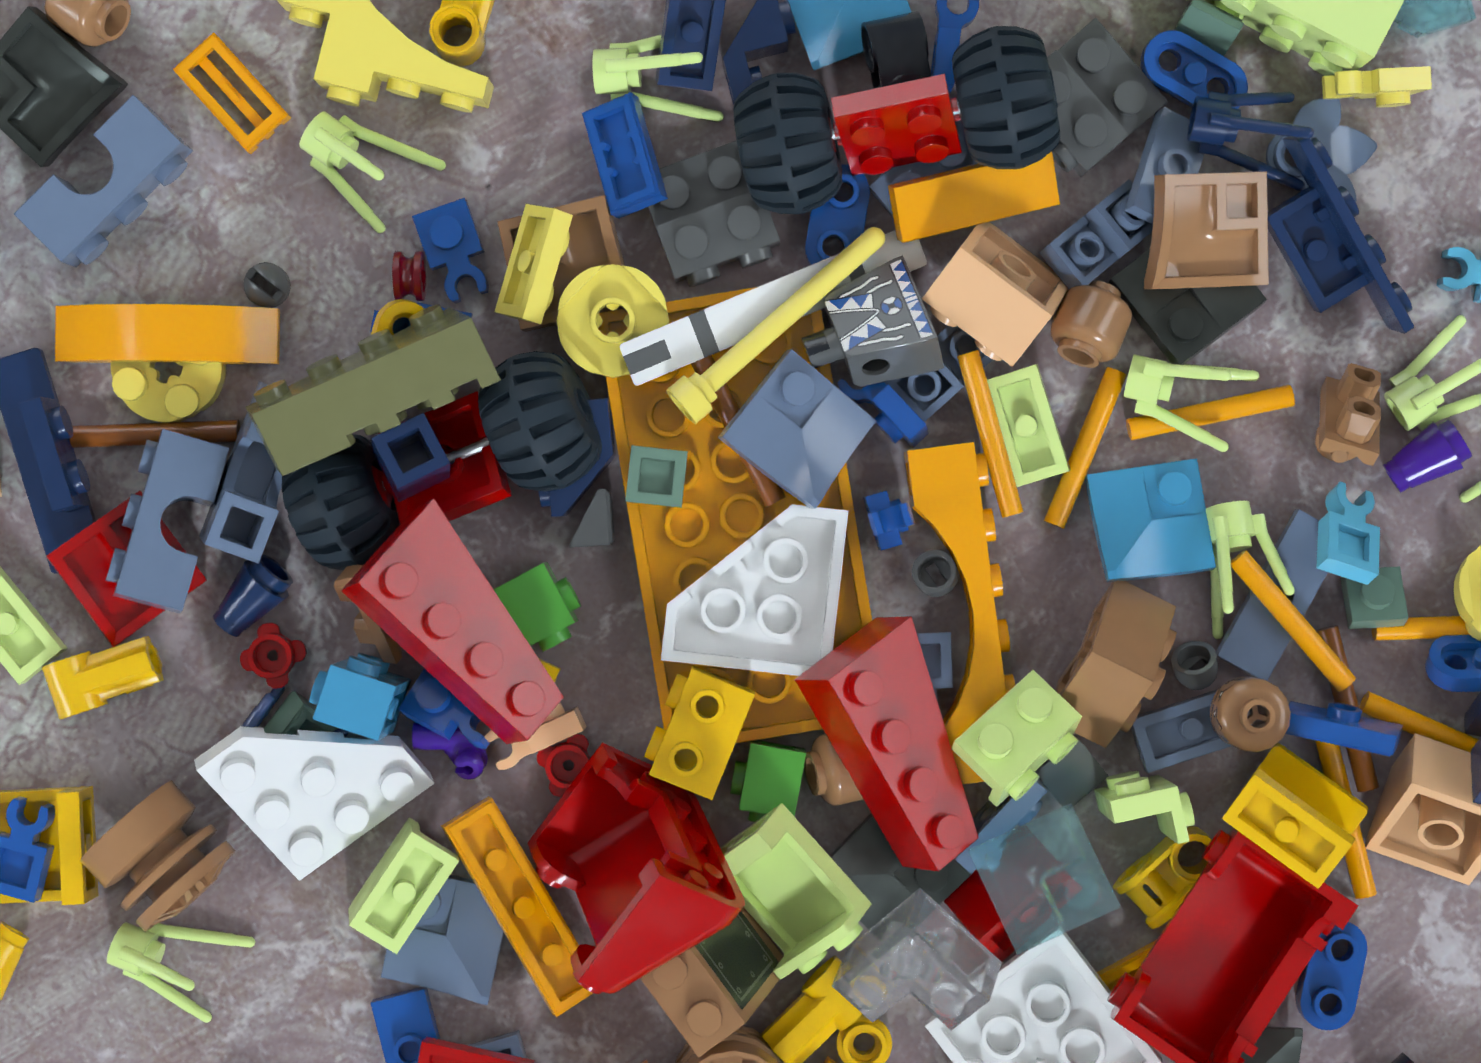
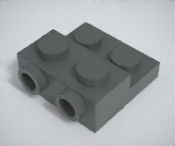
[1047,18,1168,177]
[648,140,780,287]

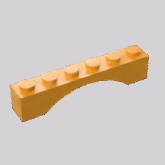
[904,442,1015,784]

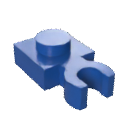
[412,198,489,304]
[398,668,490,749]
[0,796,55,903]

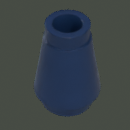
[213,554,293,637]

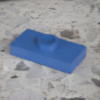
[582,92,668,219]
[1285,701,1403,757]
[371,987,441,1063]

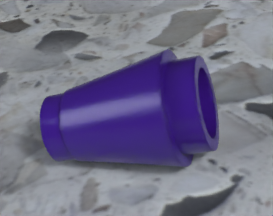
[1383,419,1472,493]

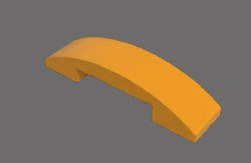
[55,304,280,365]

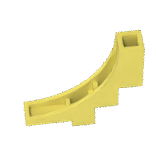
[277,0,494,113]

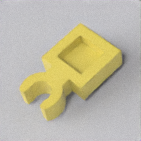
[1322,66,1432,108]

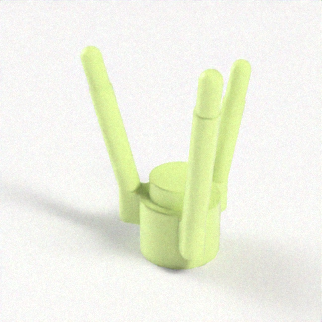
[592,35,724,122]
[299,111,446,233]
[1384,315,1481,431]
[1124,354,1259,452]
[1206,501,1295,639]
[107,922,255,1023]

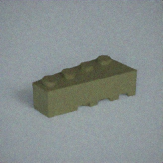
[245,304,501,476]

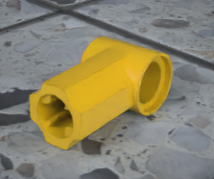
[429,0,495,67]
[42,636,164,720]
[762,956,875,1063]

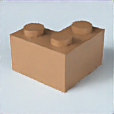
[1055,581,1177,748]

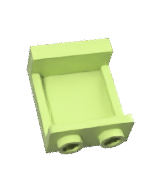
[720,803,872,980]

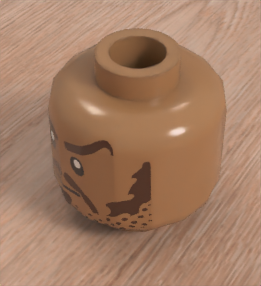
[1210,676,1291,752]

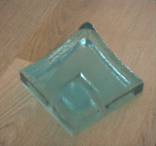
[968,803,1121,955]

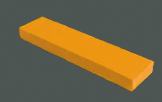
[441,796,593,1017]

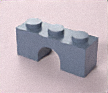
[14,95,193,267]
[199,381,282,564]
[106,429,229,613]

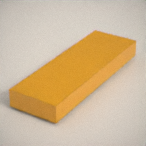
[888,151,1060,243]

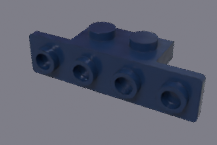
[1268,136,1414,334]
[0,348,96,574]

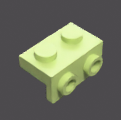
[952,670,1082,807]
[1094,771,1195,844]

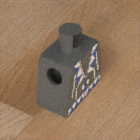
[801,255,944,387]

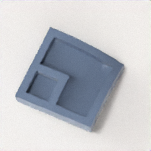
[718,349,876,509]
[381,875,504,1005]

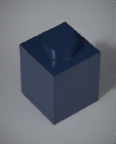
[371,412,450,502]

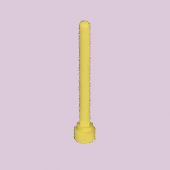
[666,227,885,425]

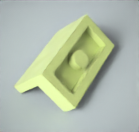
[348,817,459,954]

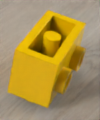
[644,666,755,800]

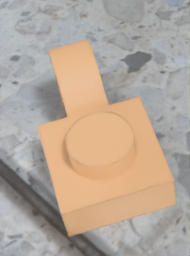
[484,703,587,770]

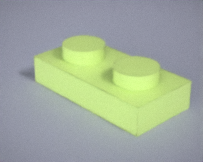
[987,364,1070,487]
[0,566,67,685]

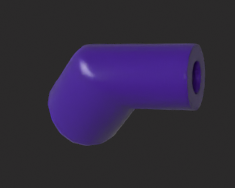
[412,722,488,780]

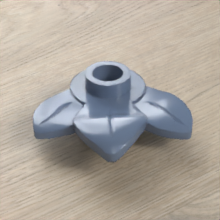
[1266,98,1377,202]

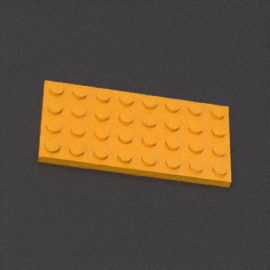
[598,287,872,743]

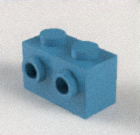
[309,653,411,741]

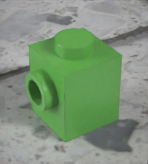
[494,562,581,652]
[730,740,806,822]

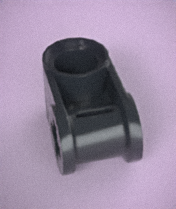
[861,11,931,89]

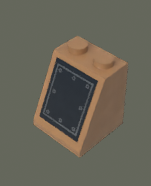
[640,907,783,1058]

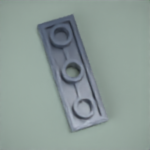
[1216,509,1328,681]

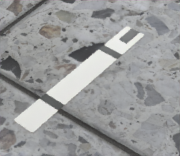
[620,230,927,386]

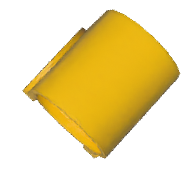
[1113,826,1212,929]

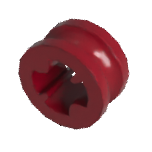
[392,251,427,301]

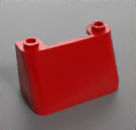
[527,742,745,994]
[1107,828,1359,1063]

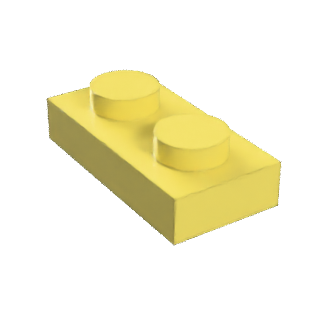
[494,204,573,324]

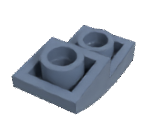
[1039,179,1153,289]
[885,326,993,422]

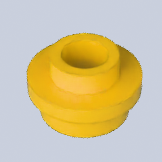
[836,1015,892,1063]

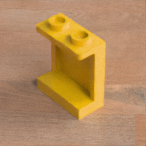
[1222,743,1368,889]
[0,786,99,905]

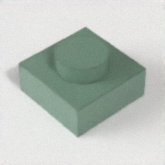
[625,445,688,508]
[1340,566,1409,629]

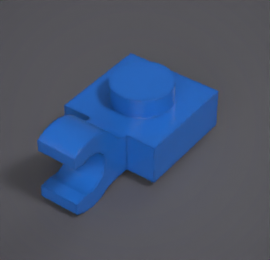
[930,0,979,94]
[837,378,929,449]
[863,490,915,551]

